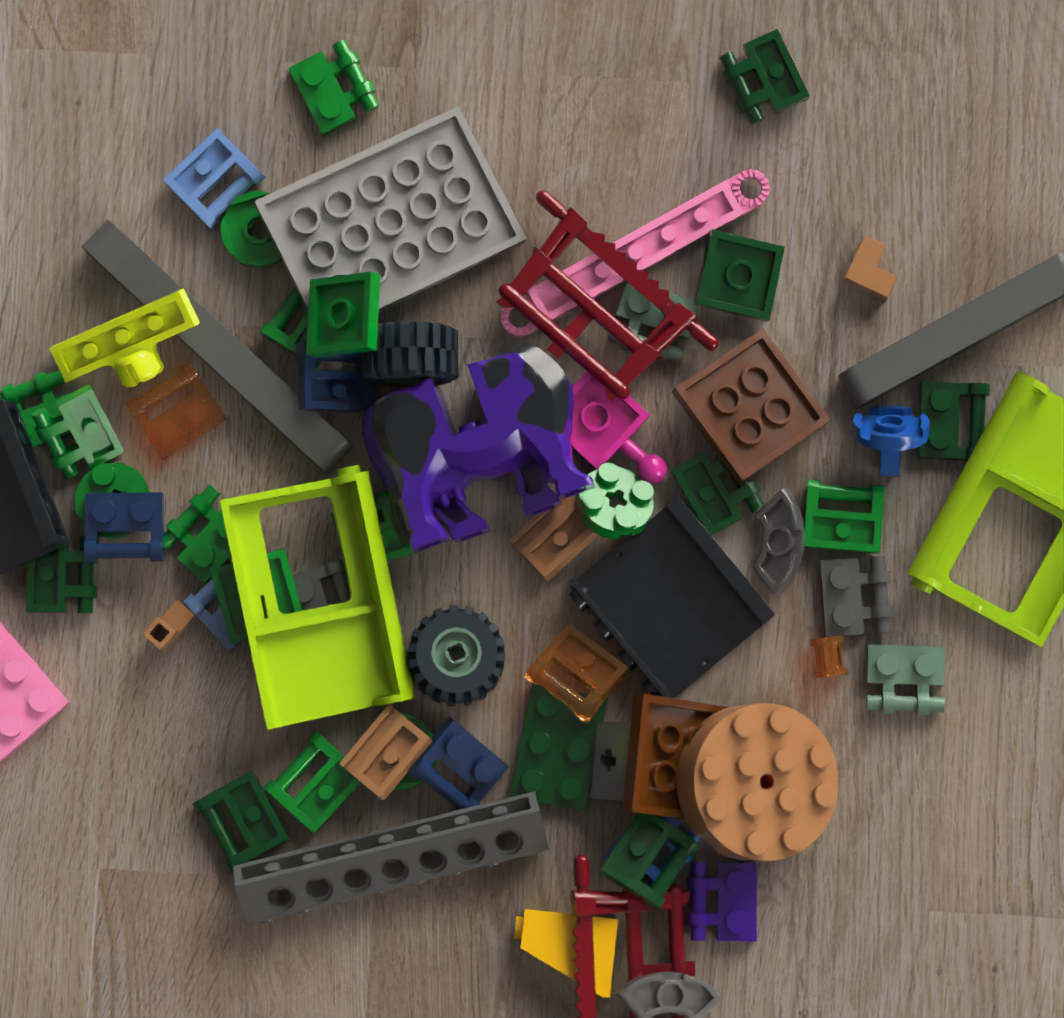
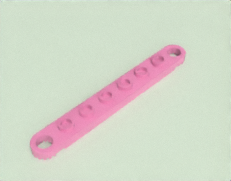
[500,169,770,337]

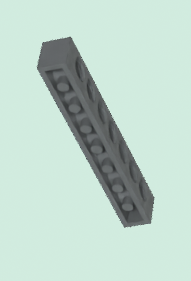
[233,791,549,925]

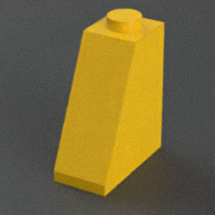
[514,909,618,998]

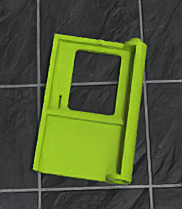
[906,371,1064,647]
[220,465,415,730]

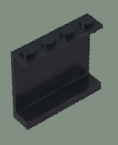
[0,399,71,575]
[569,495,775,698]

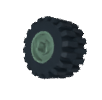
[362,321,459,387]
[408,605,505,707]

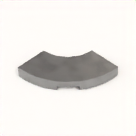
[752,487,805,597]
[615,972,724,1018]

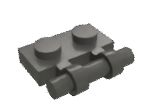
[819,556,893,638]

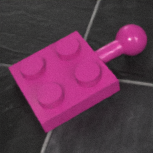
[570,371,667,485]

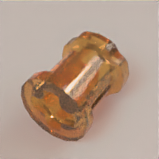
[810,636,848,678]

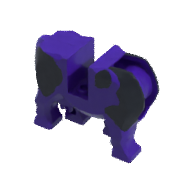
[362,344,596,553]

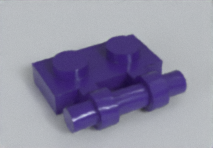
[687,862,757,941]

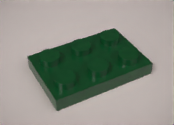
[510,683,608,812]

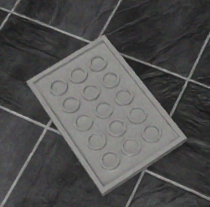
[254,106,526,312]

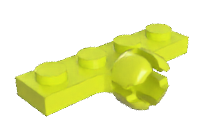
[49,288,200,387]

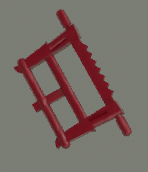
[496,190,719,403]
[570,854,695,1018]

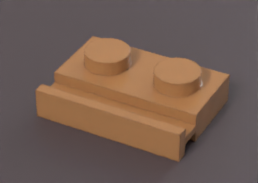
[509,496,598,582]
[339,704,433,801]

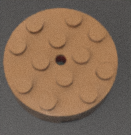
[677,703,839,861]

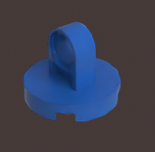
[852,405,930,477]

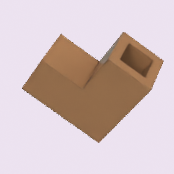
[843,235,898,301]
[142,599,197,653]

